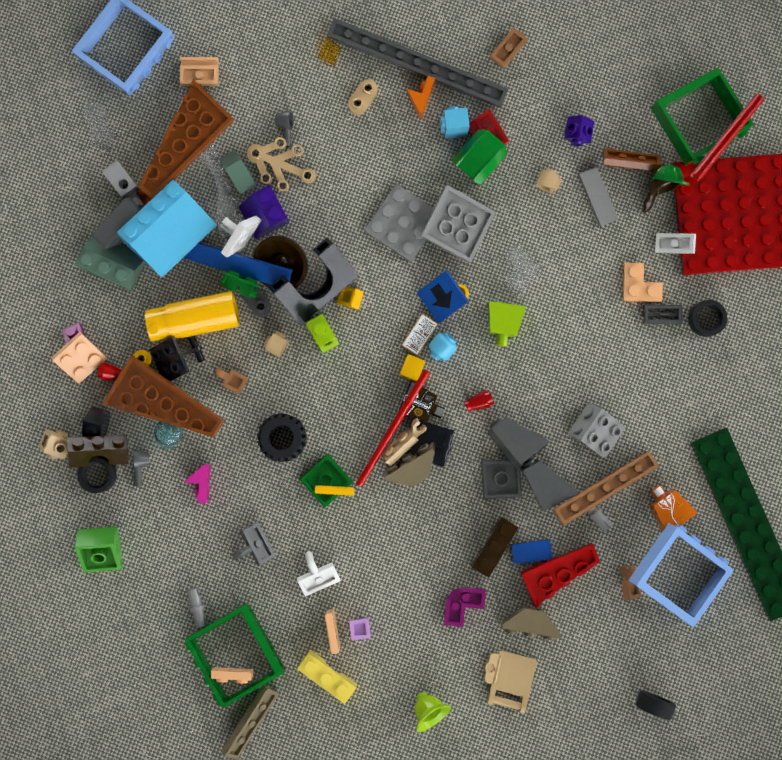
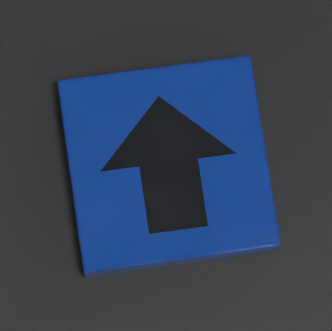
[417,270,469,324]

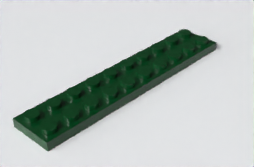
[690,427,782,621]

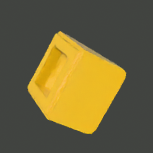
[336,287,363,310]
[399,354,425,383]

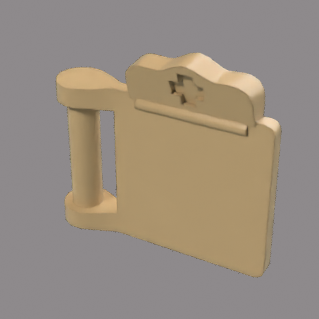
[484,650,537,714]

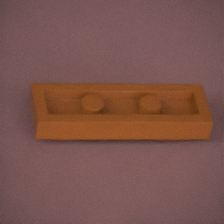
[602,148,662,172]

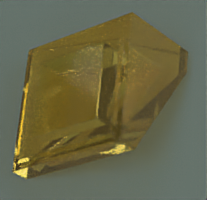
[318,38,342,65]

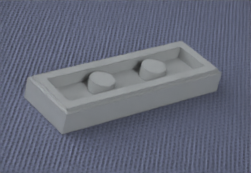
[578,167,618,227]

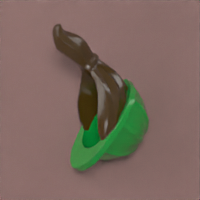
[642,164,690,213]

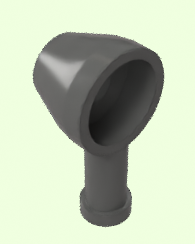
[275,111,294,147]
[133,450,149,486]

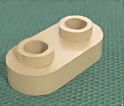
[348,79,378,115]

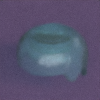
[154,422,183,450]

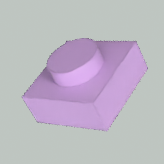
[349,617,371,640]

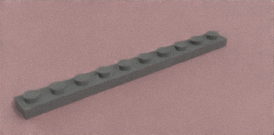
[327,18,508,108]

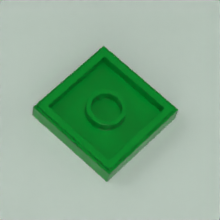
[299,454,353,508]

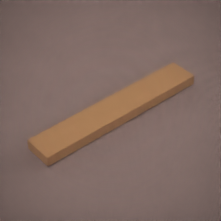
[552,450,659,526]

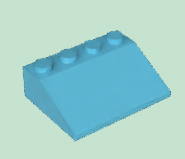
[117,180,217,278]

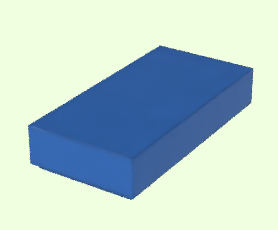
[511,539,553,564]

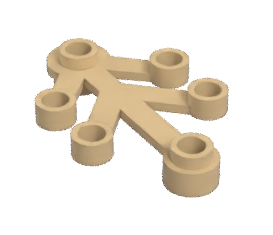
[247,137,317,192]

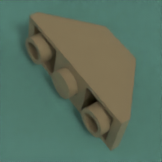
[384,442,435,487]
[501,606,561,640]

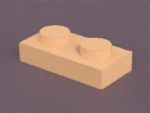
[211,667,253,684]

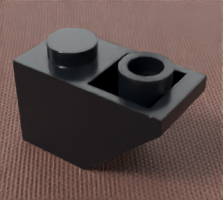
[82,406,110,437]

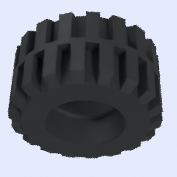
[257,413,307,462]

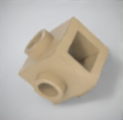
[39,429,69,459]

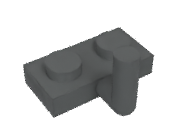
[232,522,276,566]

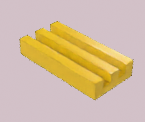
[315,485,355,496]

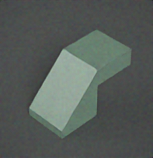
[219,150,256,195]

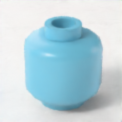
[429,332,457,361]

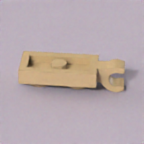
[382,418,427,466]

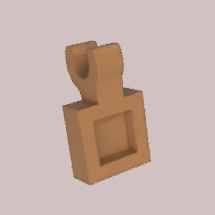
[214,367,249,395]
[619,565,642,600]

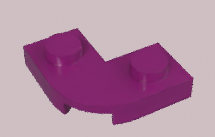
[444,587,486,627]

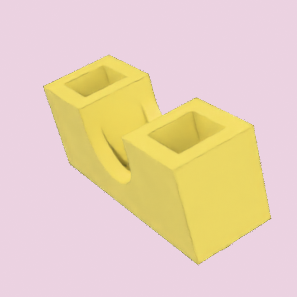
[297,650,357,704]

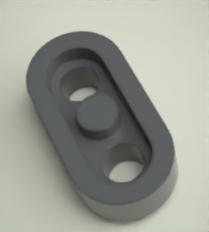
[240,287,271,317]

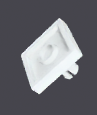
[220,216,262,257]

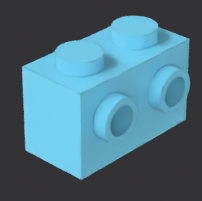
[440,106,469,139]

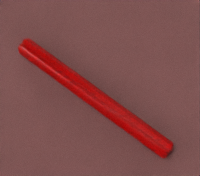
[691,93,764,182]

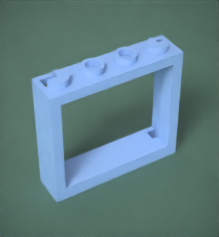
[72,0,175,96]
[629,523,734,628]

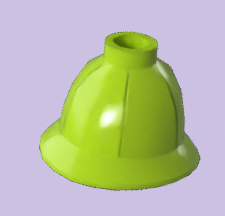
[415,692,451,732]

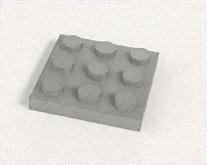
[364,184,433,262]
[420,185,496,263]

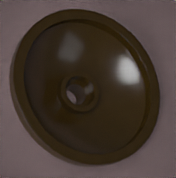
[253,236,308,288]

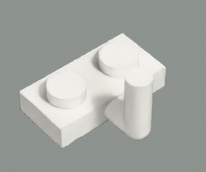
[297,551,341,597]

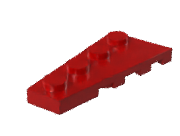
[521,542,600,609]

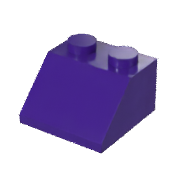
[238,184,289,240]

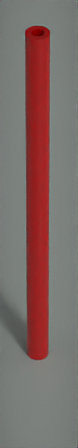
[356,369,430,487]

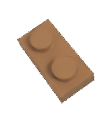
[490,27,528,69]

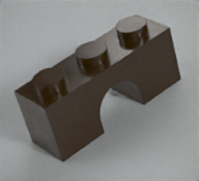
[67,434,129,468]
[471,516,519,578]

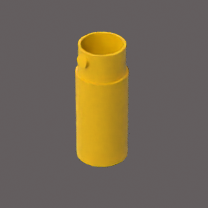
[145,291,240,342]

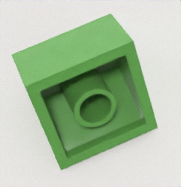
[75,527,122,573]

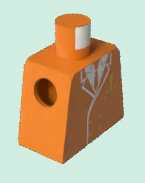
[650,485,697,532]

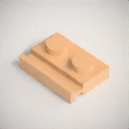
[180,57,219,86]

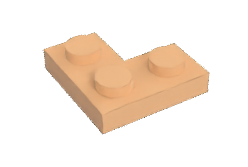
[623,263,663,303]

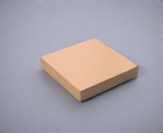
[325,608,341,654]

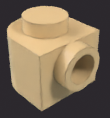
[536,168,562,194]
[264,330,289,358]

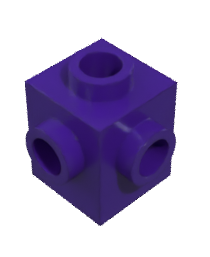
[564,115,594,146]

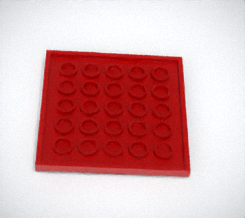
[672,154,782,276]

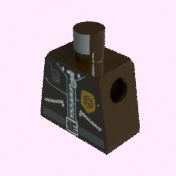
[398,380,445,422]

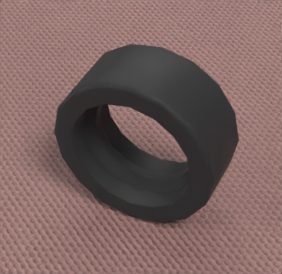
[688,300,728,337]
[77,457,117,493]
[635,691,676,720]

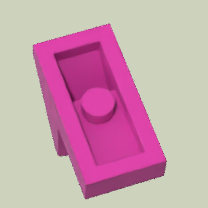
[184,464,211,503]

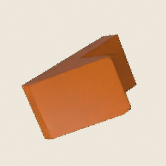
[407,76,435,119]

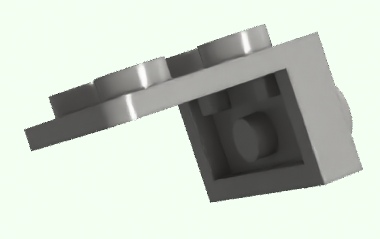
[568,403,625,458]

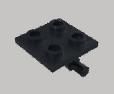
[149,336,206,382]
[407,420,454,467]

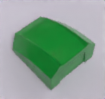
[451,130,507,185]

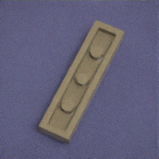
[221,685,280,760]

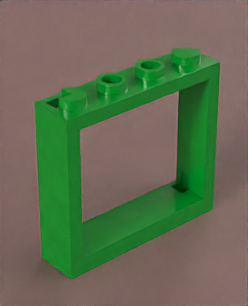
[651,67,754,165]
[184,602,286,709]

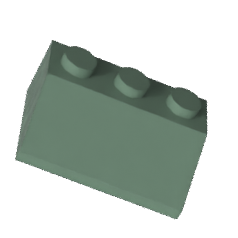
[75,238,145,292]

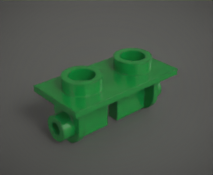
[219,270,261,298]

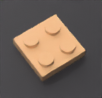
[51,332,107,384]

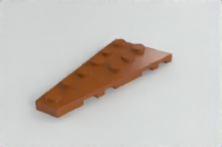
[138,79,235,199]
[102,356,225,437]

